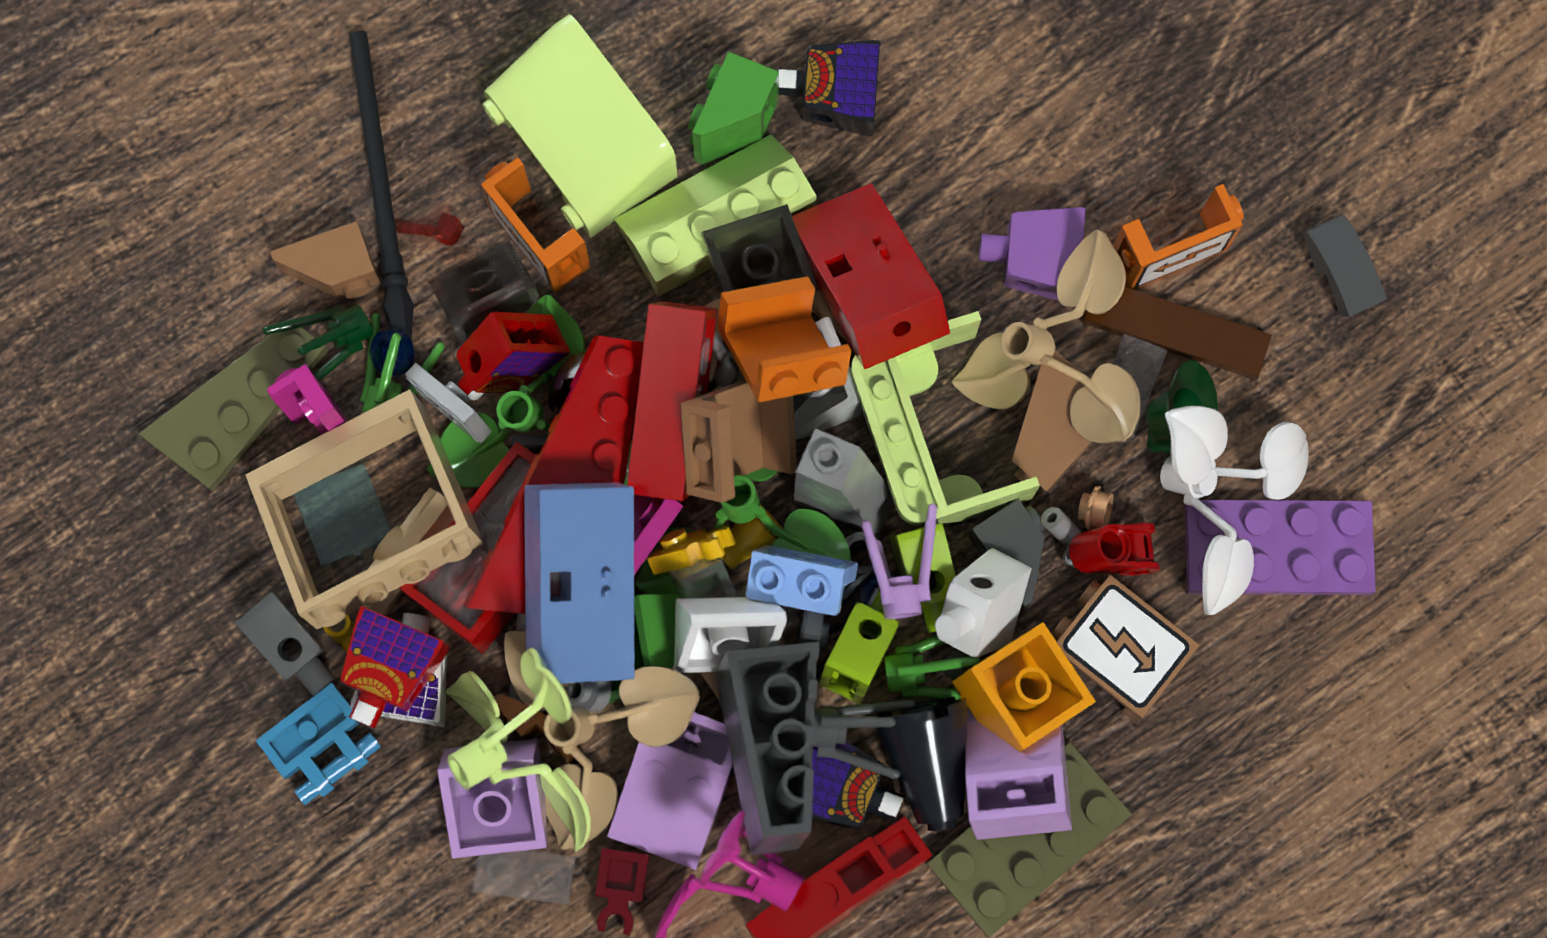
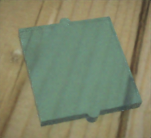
[294,464,391,567]

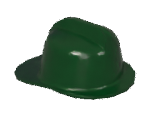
[1146,360,1218,454]

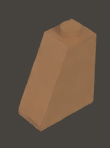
[1011,350,1093,492]

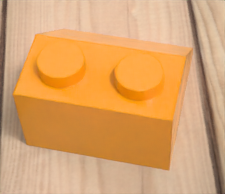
[952,622,1096,752]

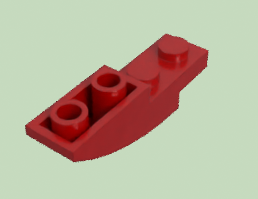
[745,816,933,938]

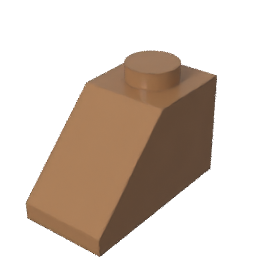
[270,221,381,299]

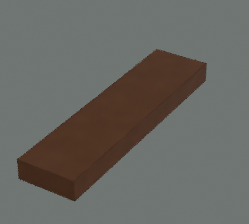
[1082,287,1272,380]

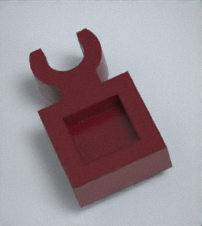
[595,848,650,935]

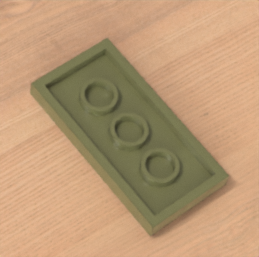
[926,742,1132,938]

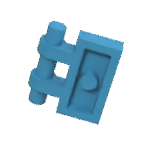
[256,683,382,805]

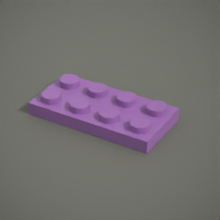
[1184,500,1376,595]

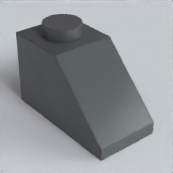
[968,498,1045,613]

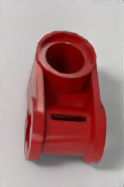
[1069,523,1160,576]

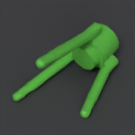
[360,312,445,413]
[885,635,980,700]

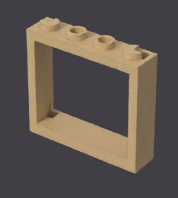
[245,389,484,630]

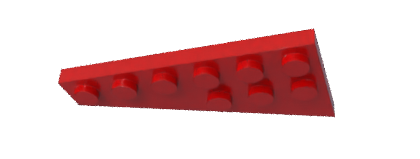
[463,335,644,614]

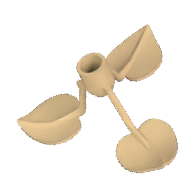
[952,230,1140,443]
[504,631,700,850]

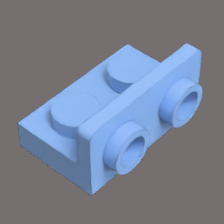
[746,545,858,616]

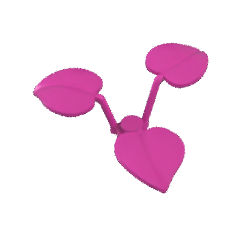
[655,810,804,938]

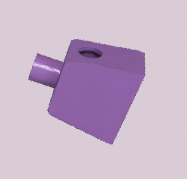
[979,207,1086,300]

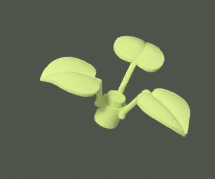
[445,648,591,852]

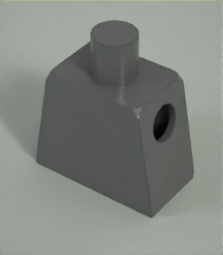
[235,592,335,696]

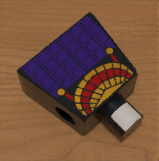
[779,40,880,137]
[812,741,904,830]

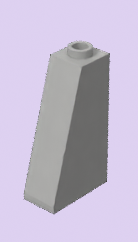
[794,428,894,540]

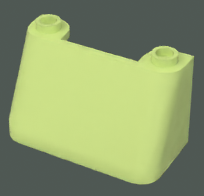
[482,14,678,238]

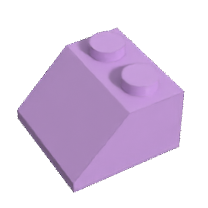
[437,738,547,858]

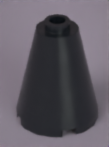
[873,697,968,831]

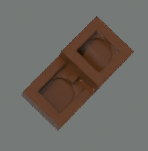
[494,694,582,764]

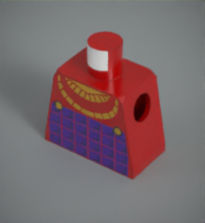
[456,312,571,400]
[340,606,450,729]

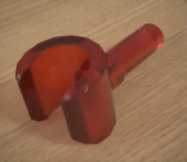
[397,213,464,246]

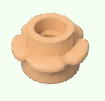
[1078,486,1113,530]

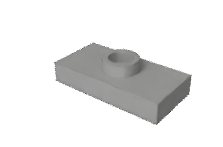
[405,363,492,443]

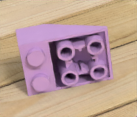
[966,706,1072,840]
[607,712,734,870]

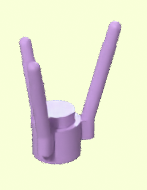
[861,504,937,619]

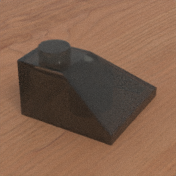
[701,204,819,294]

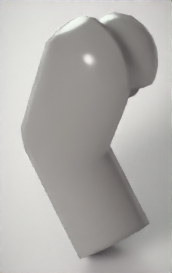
[1041,507,1082,568]

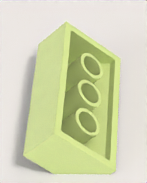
[614,134,816,297]

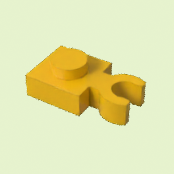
[646,526,736,575]

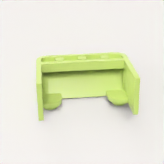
[851,311,1040,526]

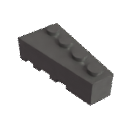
[715,642,819,856]

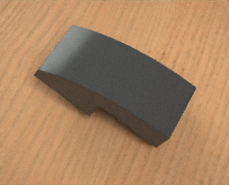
[1303,215,1387,317]

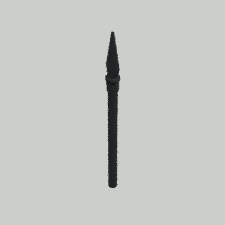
[349,31,414,373]

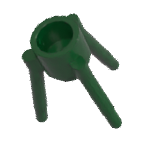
[262,304,373,381]

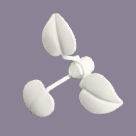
[1160,406,1309,615]

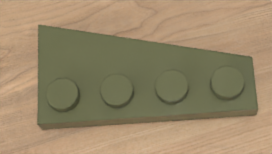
[139,327,329,492]

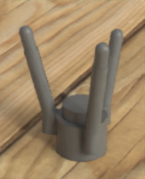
[814,700,915,779]

